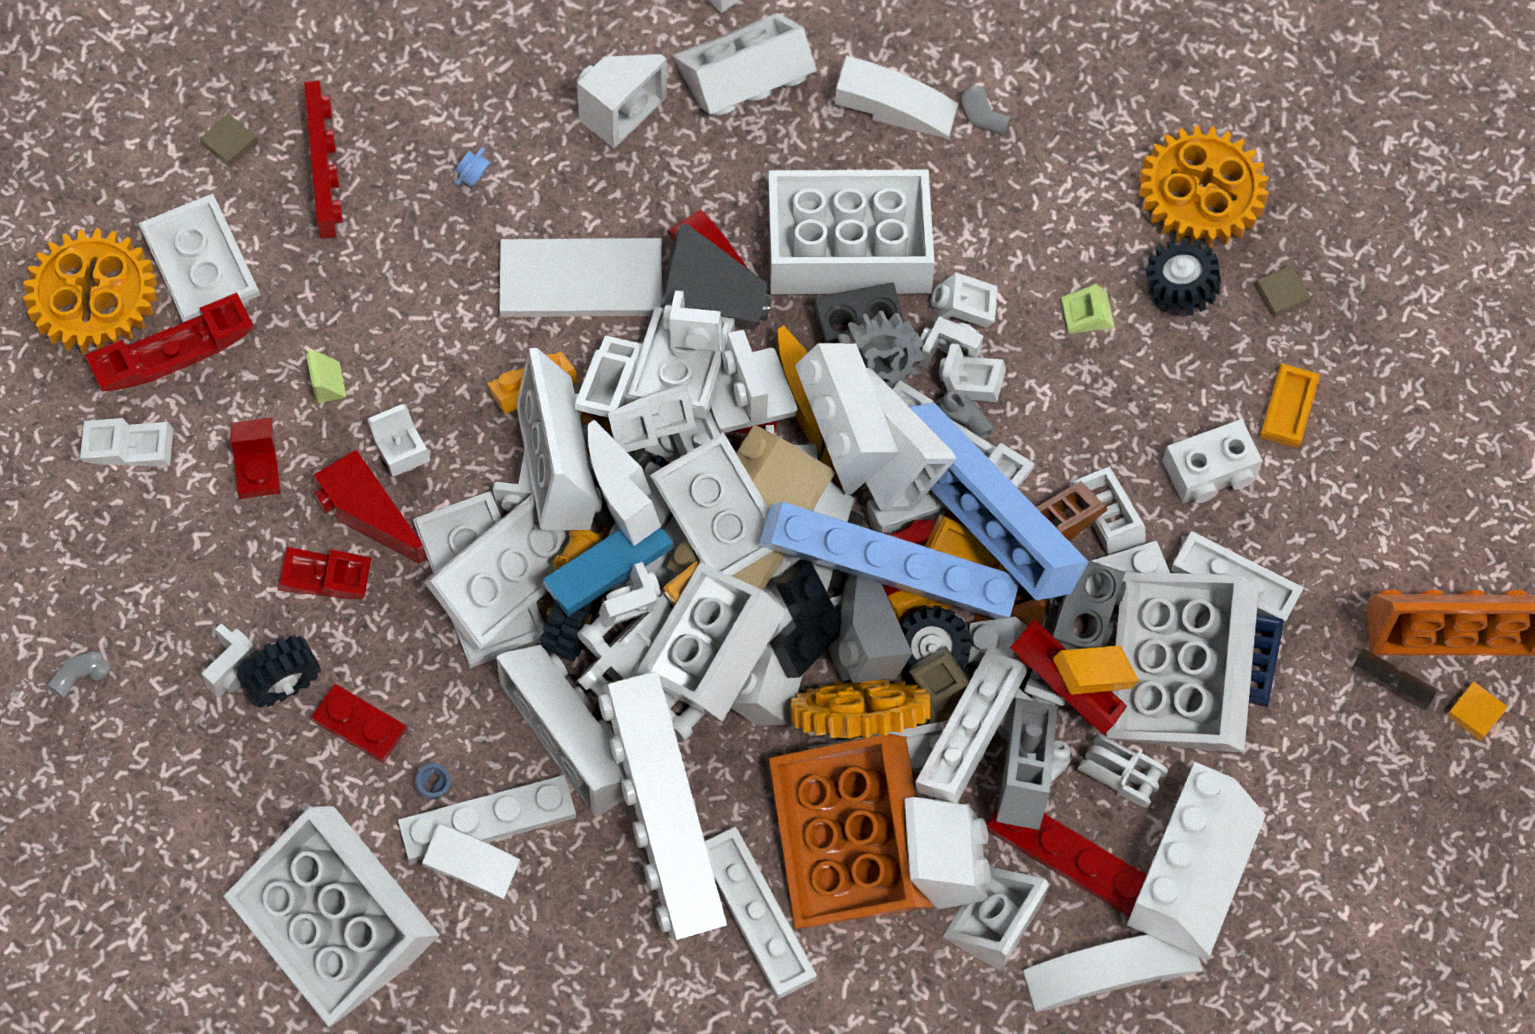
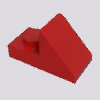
[230,417,281,499]

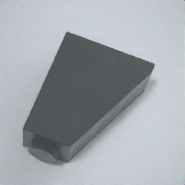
[660,223,771,330]

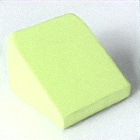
[1060,284,1115,334]
[306,350,346,403]

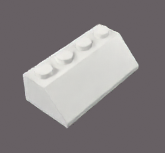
[516,348,602,530]
[496,645,627,818]
[1127,762,1266,960]

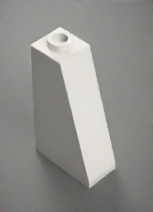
[866,368,957,511]

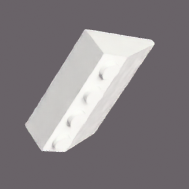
[768,170,935,294]
[1107,572,1259,752]
[224,806,440,1027]

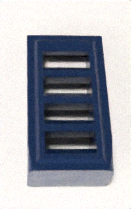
[1249,614,1284,707]

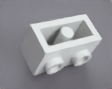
[1162,419,1263,503]

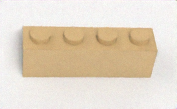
[666,425,836,590]

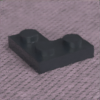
[770,560,840,678]

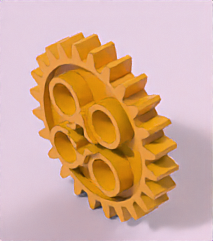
[1138,125,1269,248]
[23,228,158,354]
[791,680,931,739]

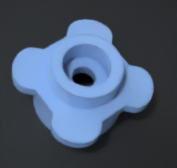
[455,147,491,187]

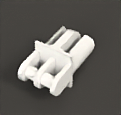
[1077,733,1168,808]

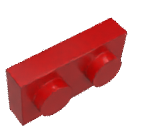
[311,683,407,764]

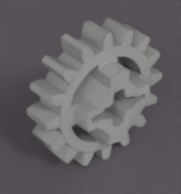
[837,311,924,389]

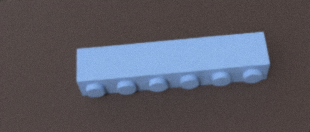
[909,403,1088,601]
[759,502,1019,619]

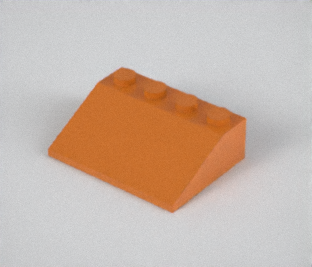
[1367,590,1535,656]
[769,734,934,929]

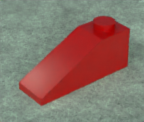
[313,450,426,564]

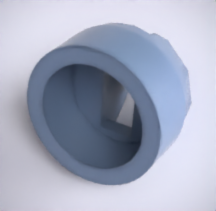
[415,763,451,800]

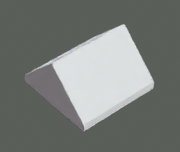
[943,867,1050,972]

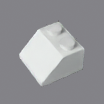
[577,54,667,148]
[905,797,992,909]

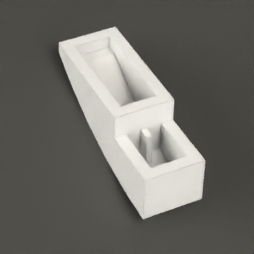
[835,56,958,139]
[574,335,643,418]
[588,420,661,546]

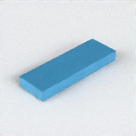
[543,527,673,616]

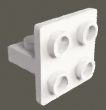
[710,329,797,433]

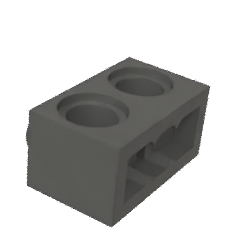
[814,282,905,343]
[1044,560,1126,648]

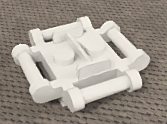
[577,578,706,742]

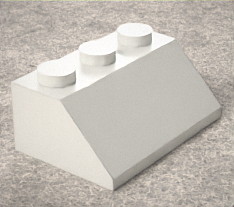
[672,13,817,115]
[795,343,899,494]
[636,562,787,722]

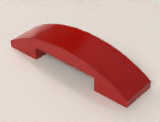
[85,292,254,392]

